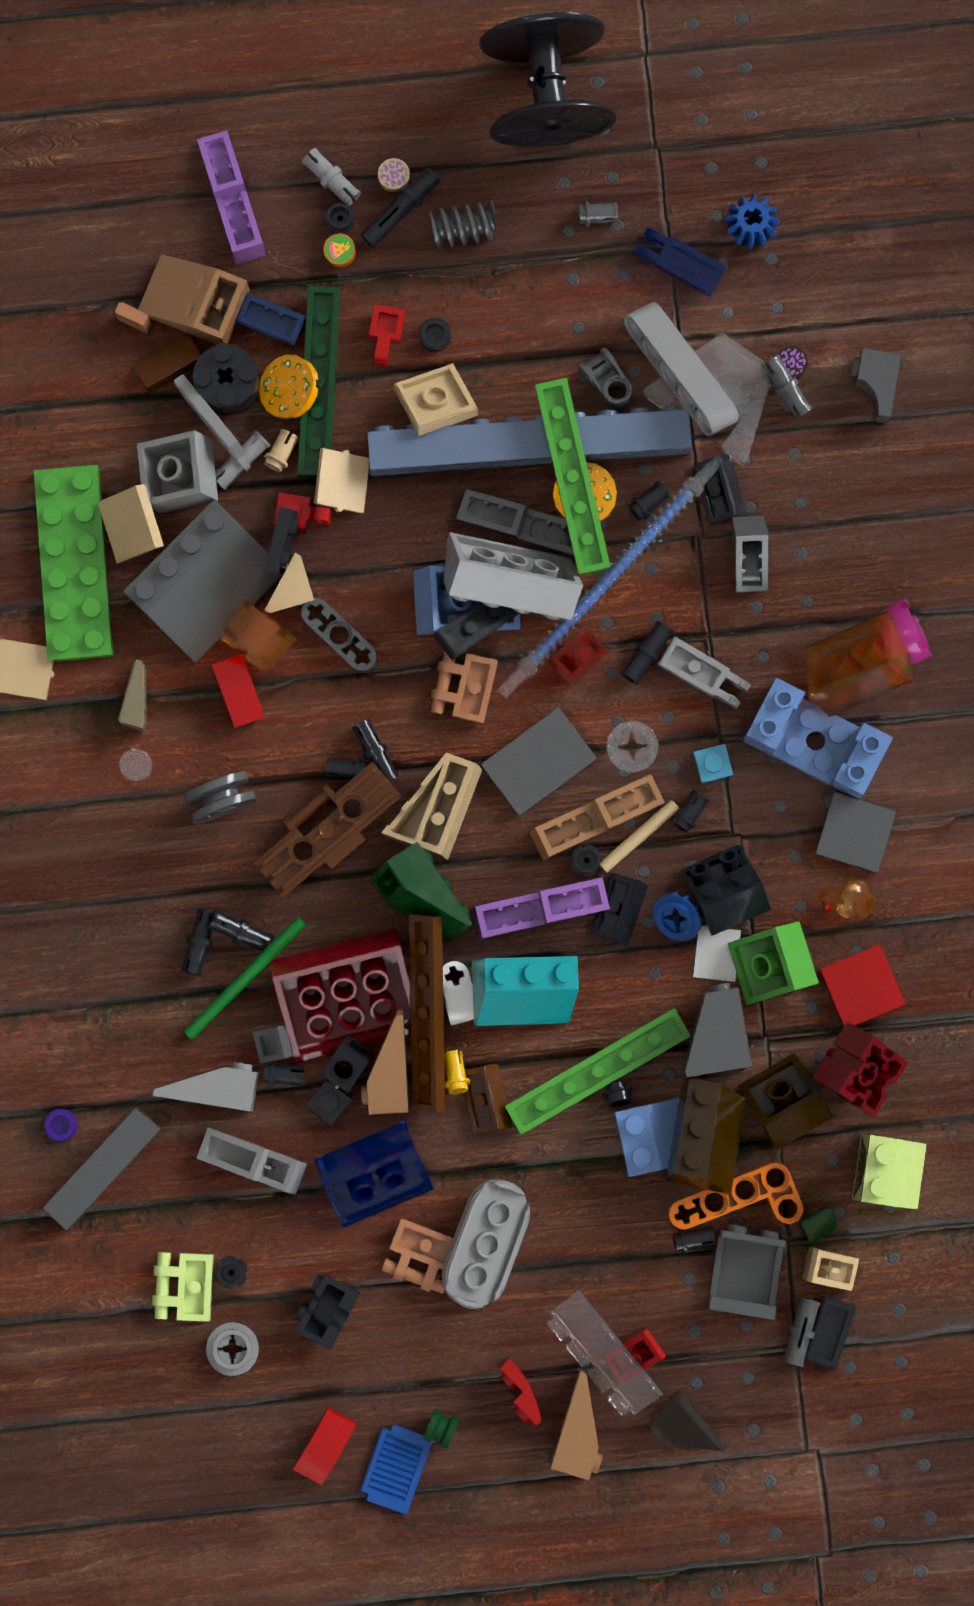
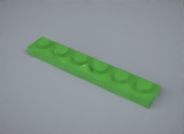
[535,378,611,575]
[505,1008,691,1135]

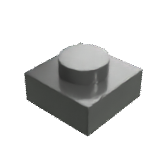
[252,1024,293,1063]

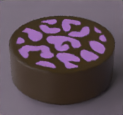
[779,346,808,379]

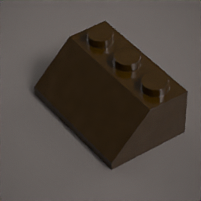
[666,1077,746,1194]

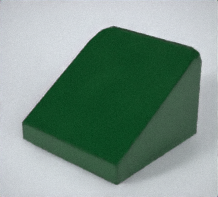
[798,1206,838,1243]

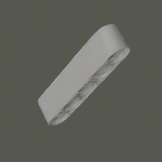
[624,302,738,436]

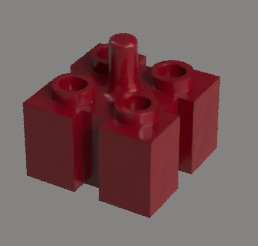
[812,1022,909,1118]

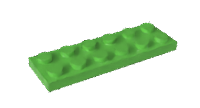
[34,465,113,662]

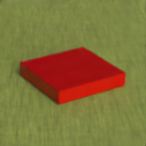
[819,944,905,1027]

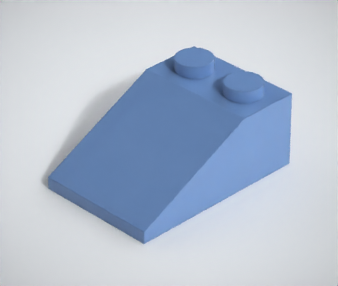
[413,566,520,635]
[614,1098,679,1177]

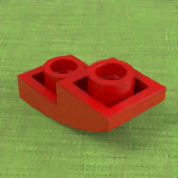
[211,653,265,728]
[500,1357,541,1426]
[293,1407,357,1485]

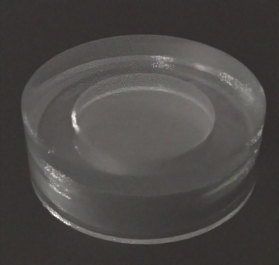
[120,748,153,782]

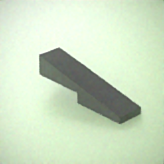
[456,489,575,559]
[43,1107,161,1230]

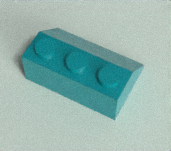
[472,956,579,1026]

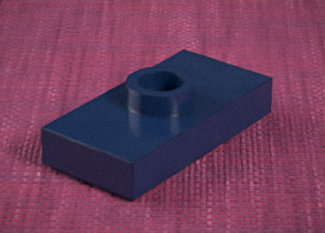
[235,292,306,348]

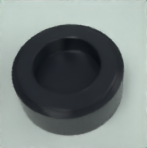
[419,318,451,352]

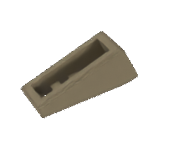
[118,659,147,731]

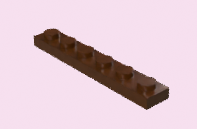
[409,913,445,1113]

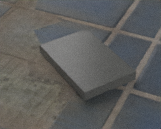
[481,707,597,817]

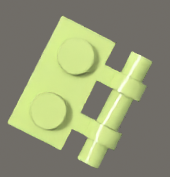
[152,1252,214,1321]

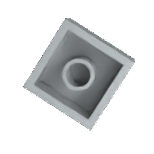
[137,430,218,514]

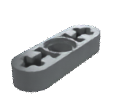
[301,598,377,673]

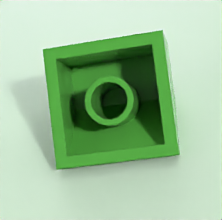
[728,921,819,1005]

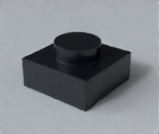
[306,1081,353,1125]

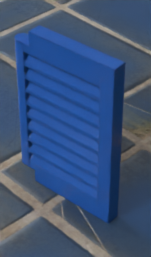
[360,1424,433,1515]

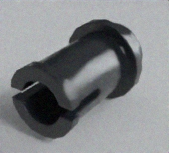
[628,481,670,520]
[326,758,368,780]
[672,790,709,833]
[263,1061,304,1087]
[672,1225,716,1255]

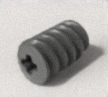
[429,200,497,249]

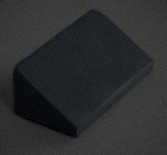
[693,454,747,526]
[590,872,648,946]

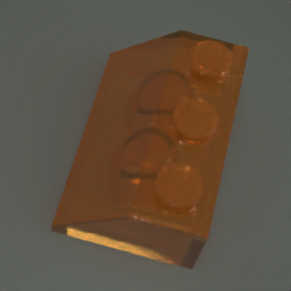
[806,611,913,717]

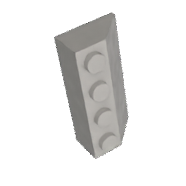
[443,532,583,620]

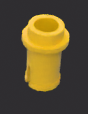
[444,1050,470,1094]

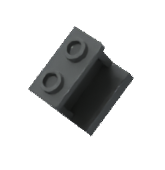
[707,1224,786,1320]

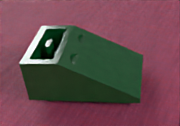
[369,842,472,942]

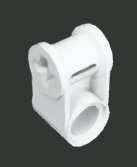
[443,961,474,1026]

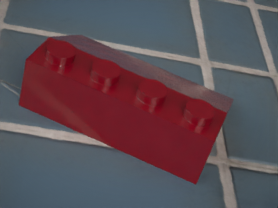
[270,929,411,1062]

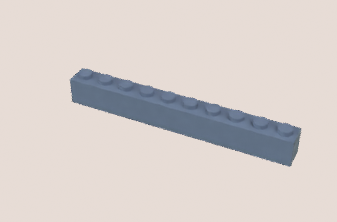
[368,405,692,476]

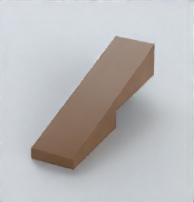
[529,774,665,861]

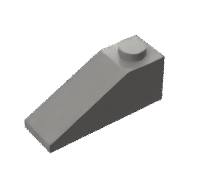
[153,1062,259,1111]

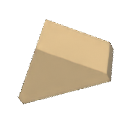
[265,553,314,613]
[802,1247,859,1291]

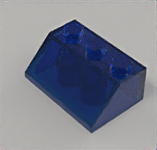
[314,1121,434,1228]

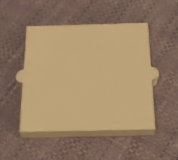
[314,448,370,514]
[0,639,55,701]

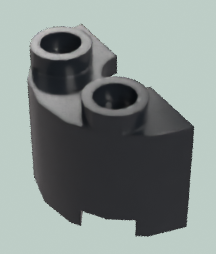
[295,1273,360,1350]

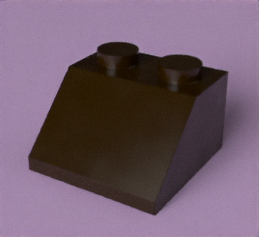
[738,1053,833,1150]

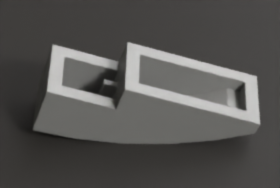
[197,1128,307,1194]

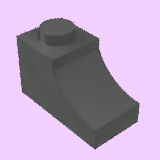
[850,348,901,424]
[732,516,768,592]

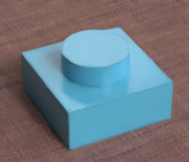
[693,744,733,784]

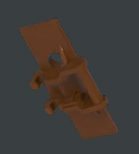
[254,762,402,897]

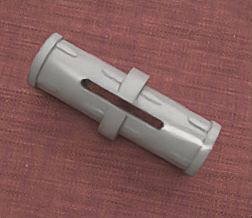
[302,148,361,207]
[215,431,271,490]

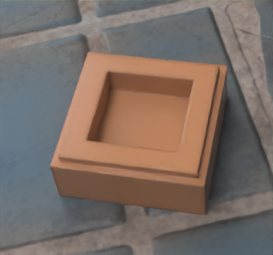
[115,302,152,333]

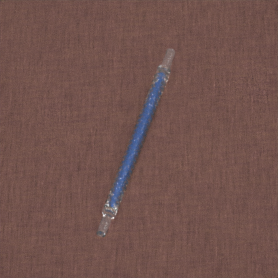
[497,455,723,699]

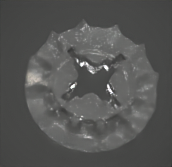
[606,721,658,773]

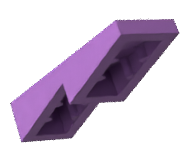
[197,130,266,265]
[472,877,610,940]

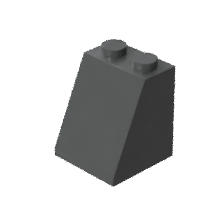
[682,983,752,1078]

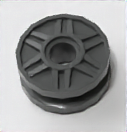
[183,771,257,824]

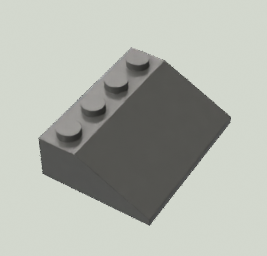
[123,500,285,663]

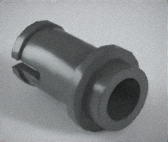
[578,201,618,227]

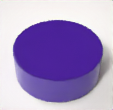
[44,1109,78,1142]

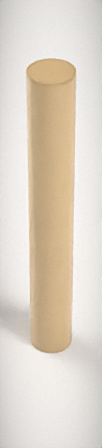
[600,800,679,873]

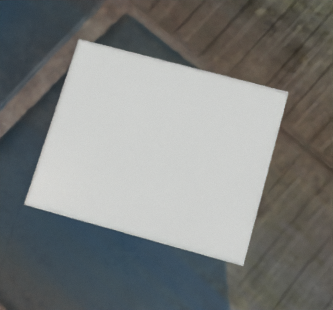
[693,926,741,982]

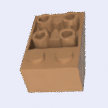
[138,254,250,345]

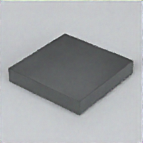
[815,792,896,873]

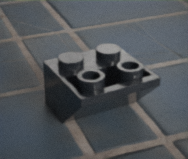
[681,844,771,936]

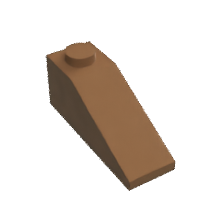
[361,1009,409,1114]
[550,1369,603,1480]

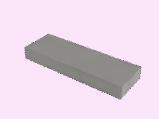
[174,374,245,460]

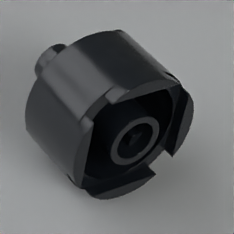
[193,343,260,415]

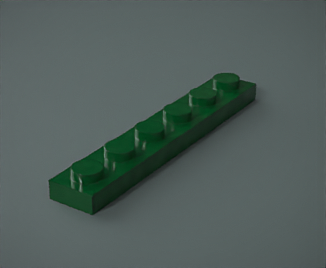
[298,286,341,478]

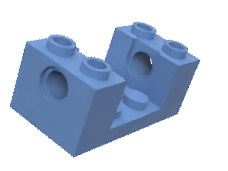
[743,678,893,799]

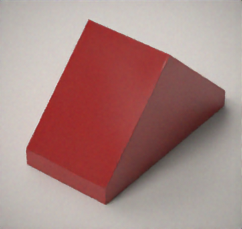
[604,1326,666,1383]

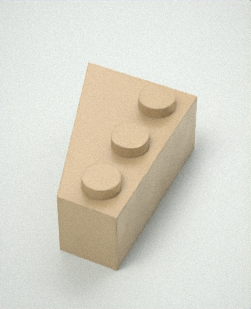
[381,753,482,860]

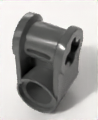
[577,347,632,411]

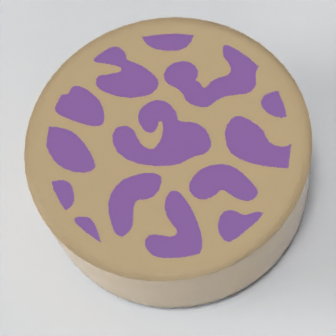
[378,158,410,192]

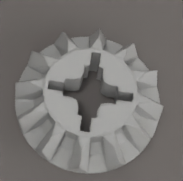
[206,1322,259,1376]

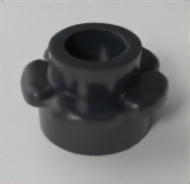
[324,203,356,234]
[571,845,603,877]
[602,1081,634,1107]
[215,1256,247,1289]

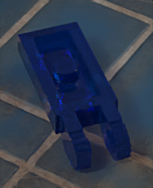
[634,228,726,297]

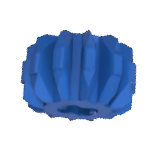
[725,193,780,250]

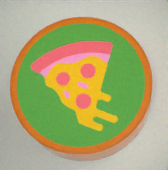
[323,233,356,268]

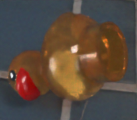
[820,877,876,919]

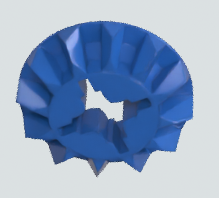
[653,892,703,941]

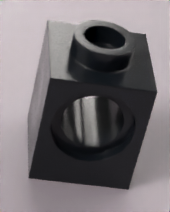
[321,1035,375,1093]

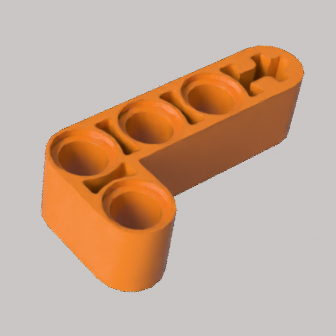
[667,1162,803,1229]

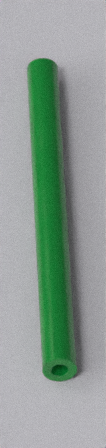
[184,916,307,1040]

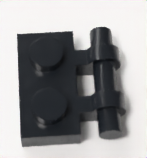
[265,507,299,574]

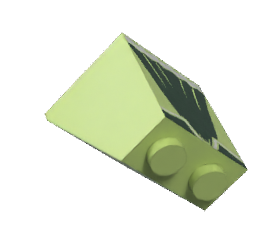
[852,1134,927,1209]

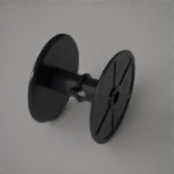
[479,12,616,147]

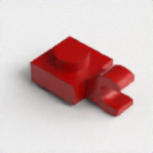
[369,305,406,366]
[274,493,332,531]

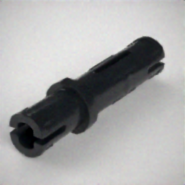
[360,167,440,248]

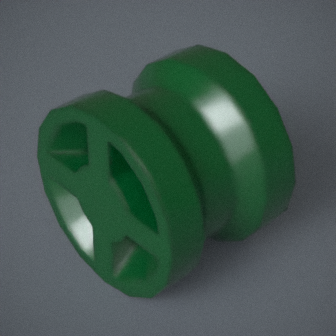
[423,1409,459,1449]

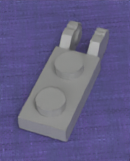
[658,636,751,709]

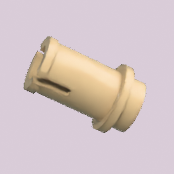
[264,429,299,472]

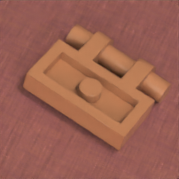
[430,651,498,724]
[382,1218,453,1294]

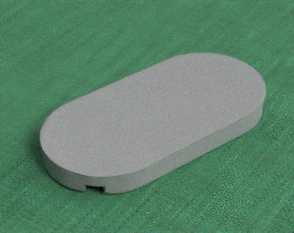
[442,1179,530,1309]

